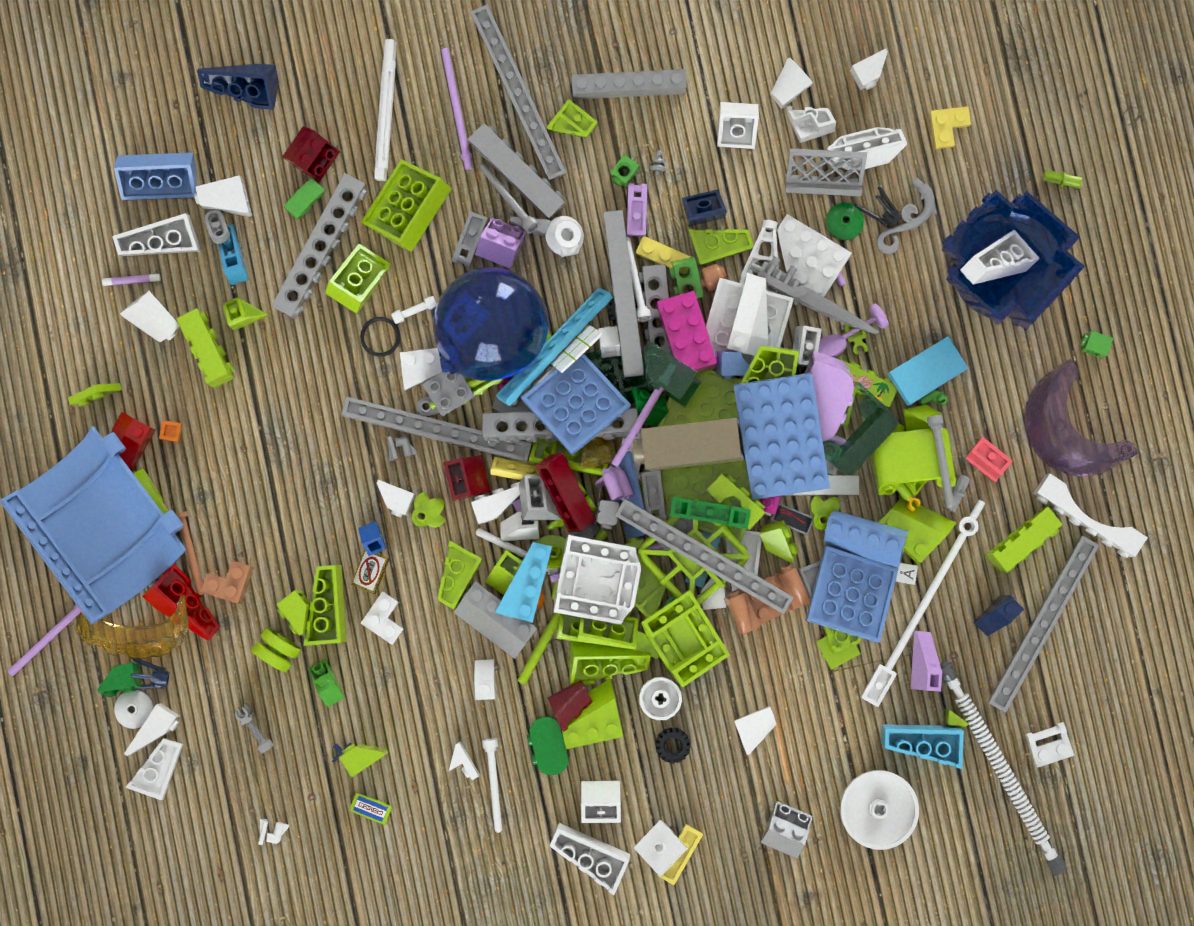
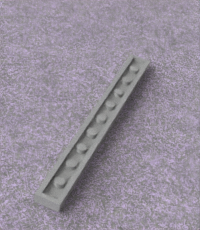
[470,4,566,182]
[341,397,532,463]
[615,498,794,614]
[987,536,1100,713]

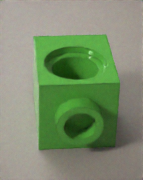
[611,154,639,187]
[1080,330,1114,358]

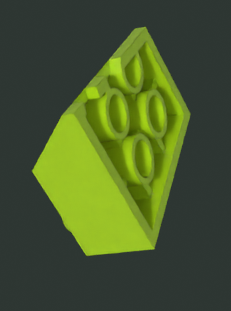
[731,345,800,401]
[877,497,957,564]
[562,679,623,749]

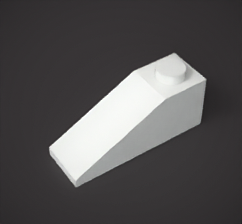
[124,703,180,756]

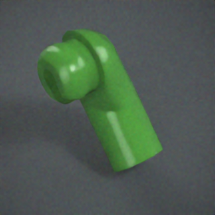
[918,390,948,405]

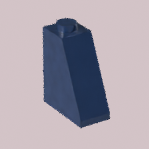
[973,595,1024,636]

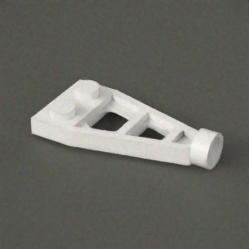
[740,220,779,293]

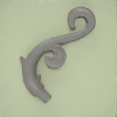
[876,178,937,255]

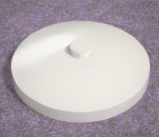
[840,770,919,850]

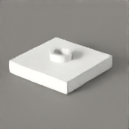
[634,820,688,877]

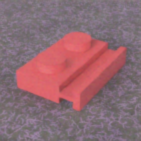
[964,437,1013,483]

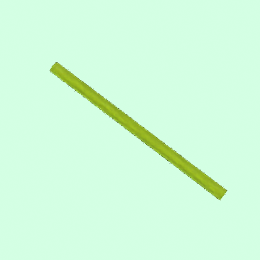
[517,529,608,685]

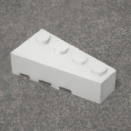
[112,213,201,256]
[961,230,1040,284]
[550,823,630,895]

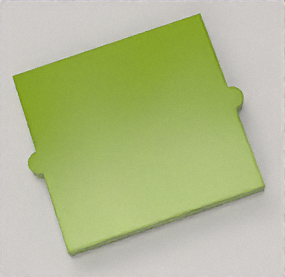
[816,636,861,670]

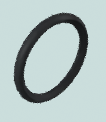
[360,317,400,357]

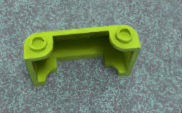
[870,427,956,495]

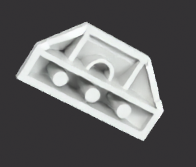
[827,127,907,170]

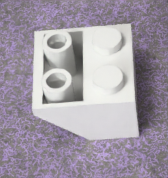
[581,781,621,823]

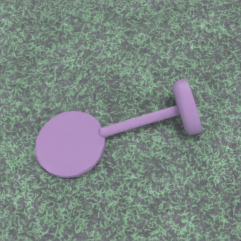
[818,303,889,358]

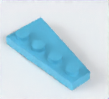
[495,542,552,622]

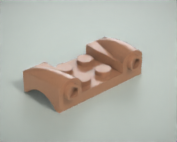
[724,565,810,635]

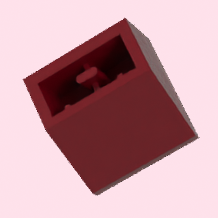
[282,126,340,182]
[443,455,491,501]

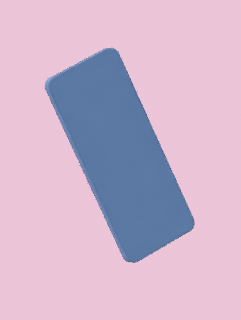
[609,451,647,539]

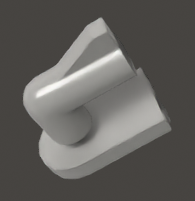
[386,436,417,462]

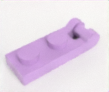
[627,183,647,236]

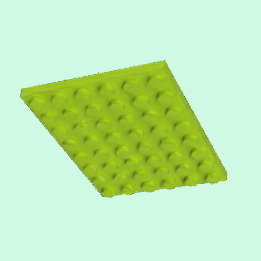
[639,370,756,542]

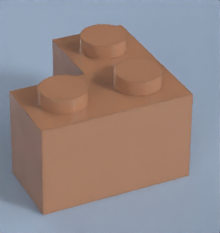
[201,561,254,604]

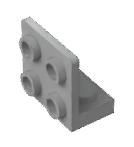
[422,364,474,416]

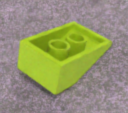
[325,244,391,314]

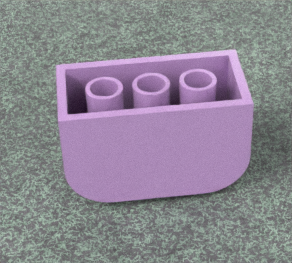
[804,351,854,441]

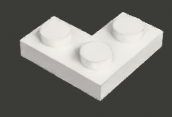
[361,591,404,645]

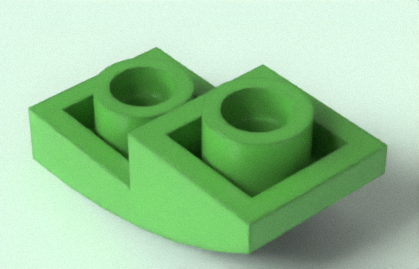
[284,178,325,220]

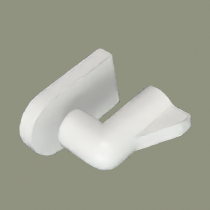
[258,819,289,845]

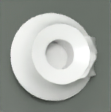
[545,216,584,257]

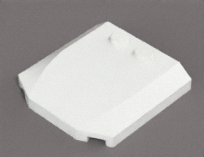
[553,535,641,624]

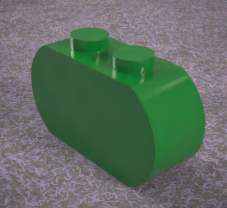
[527,716,569,775]

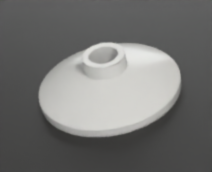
[114,690,153,729]

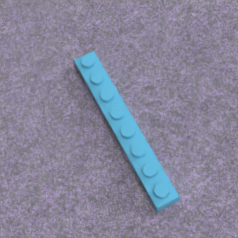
[496,288,612,406]

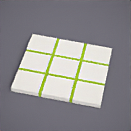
[550,324,603,373]

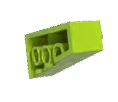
[176,308,235,388]
[985,506,1063,574]

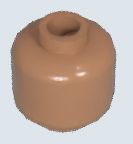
[700,264,728,292]

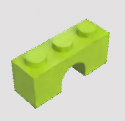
[706,473,766,530]

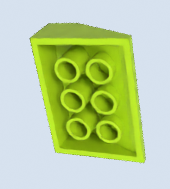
[361,159,452,252]

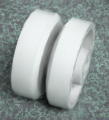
[639,676,682,720]

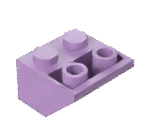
[475,218,527,269]

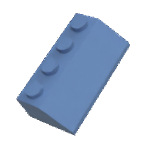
[114,153,197,200]
[824,510,909,568]

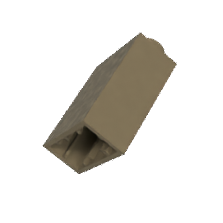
[633,418,745,471]

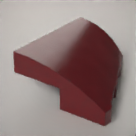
[548,680,593,732]

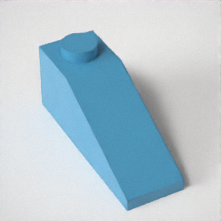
[218,224,249,285]

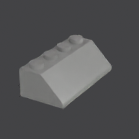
[453,582,538,659]

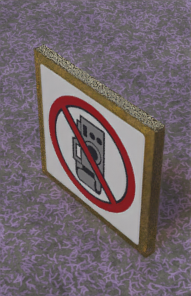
[351,549,390,595]

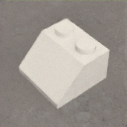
[717,102,759,149]

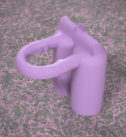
[595,466,634,502]

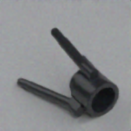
[854,186,902,227]

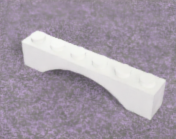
[1033,474,1148,558]

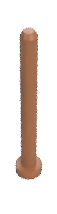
[176,511,205,595]

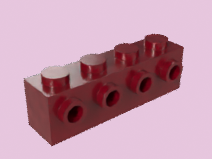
[536,453,596,532]

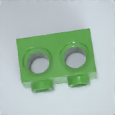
[669,257,704,298]

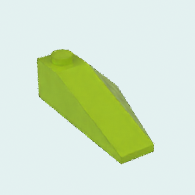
[569,641,651,685]

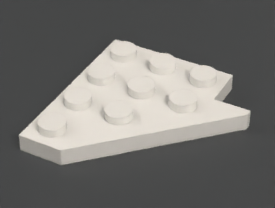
[777,214,852,306]

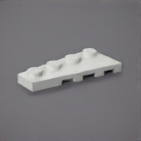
[725,530,762,591]

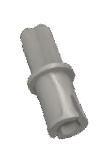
[945,475,970,513]

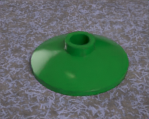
[826,203,864,240]

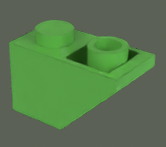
[309,659,345,707]

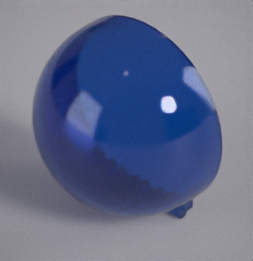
[431,267,549,381]

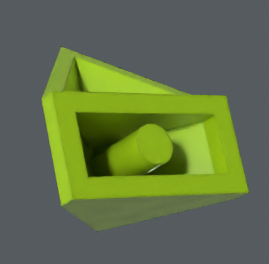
[222,296,269,331]
[903,405,942,431]

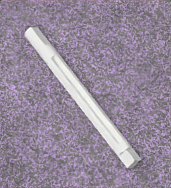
[375,39,397,181]

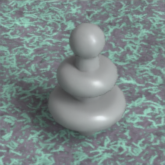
[650,150,666,176]

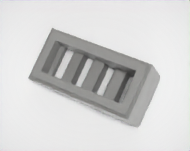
[510,216,551,238]

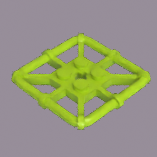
[637,498,750,605]

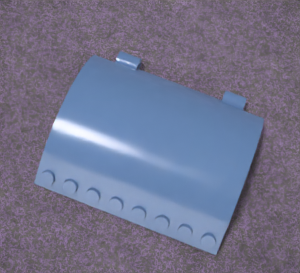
[0,426,186,625]

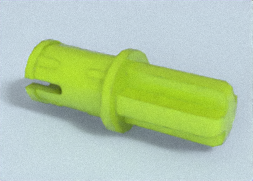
[1043,170,1082,189]

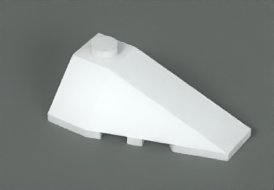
[726,273,769,356]

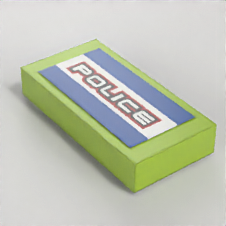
[349,792,393,825]

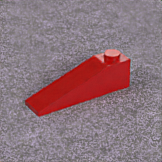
[111,412,156,472]
[142,564,220,641]

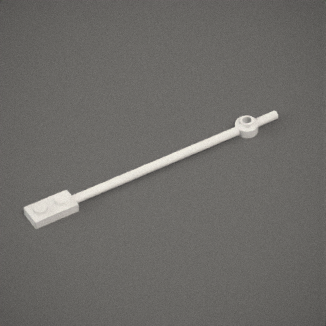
[861,500,985,707]

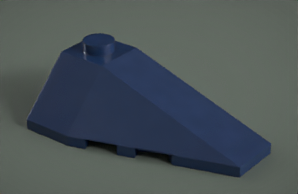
[197,64,279,110]

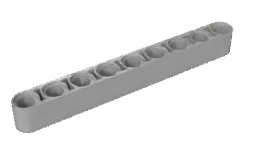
[603,210,644,377]

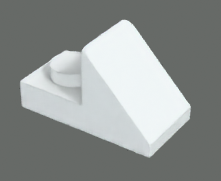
[449,741,480,780]

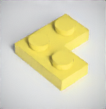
[930,106,971,149]

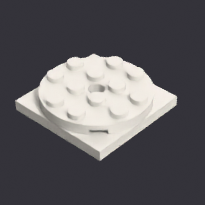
[706,278,794,365]

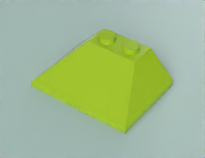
[641,590,730,688]

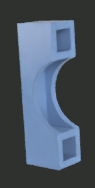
[716,350,750,379]

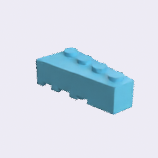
[881,724,964,769]

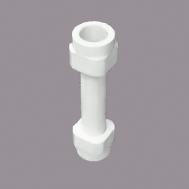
[391,296,437,324]

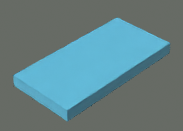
[887,336,968,406]

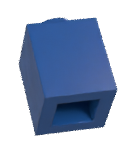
[358,521,386,556]

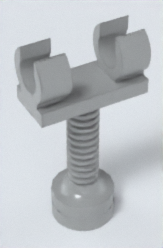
[235,703,274,754]

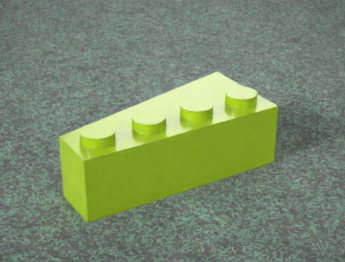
[303,565,347,646]

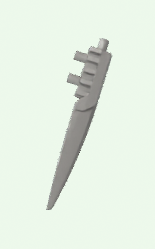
[750,256,879,334]

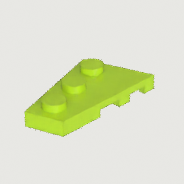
[437,541,483,610]

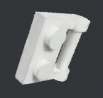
[1026,722,1074,768]

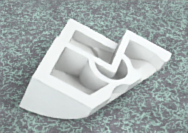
[770,58,813,109]
[786,106,836,143]
[734,706,776,755]

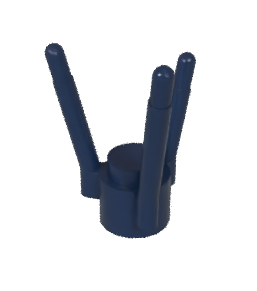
[131,657,170,690]

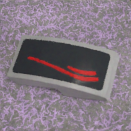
[770,503,813,536]

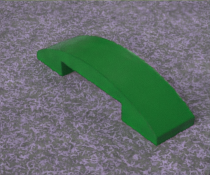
[670,496,751,529]

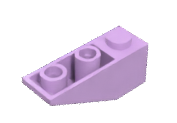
[910,631,942,692]

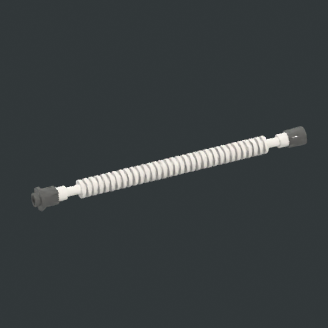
[940,660,1067,876]

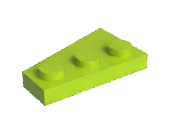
[688,229,754,266]

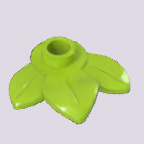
[411,492,445,528]
[810,495,840,530]

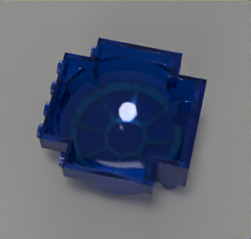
[941,190,1085,330]

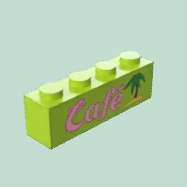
[834,355,897,410]

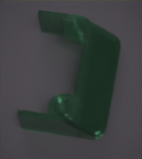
[644,341,702,407]
[823,381,898,475]

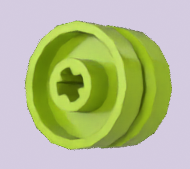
[251,627,302,673]

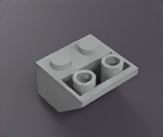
[519,475,561,520]
[761,801,812,858]

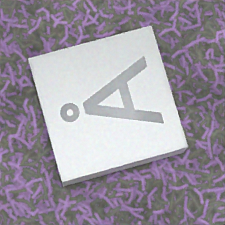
[895,563,918,585]

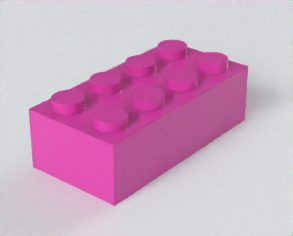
[657,291,717,379]

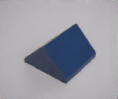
[682,190,727,227]

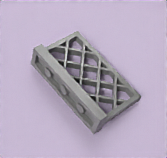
[785,148,867,196]

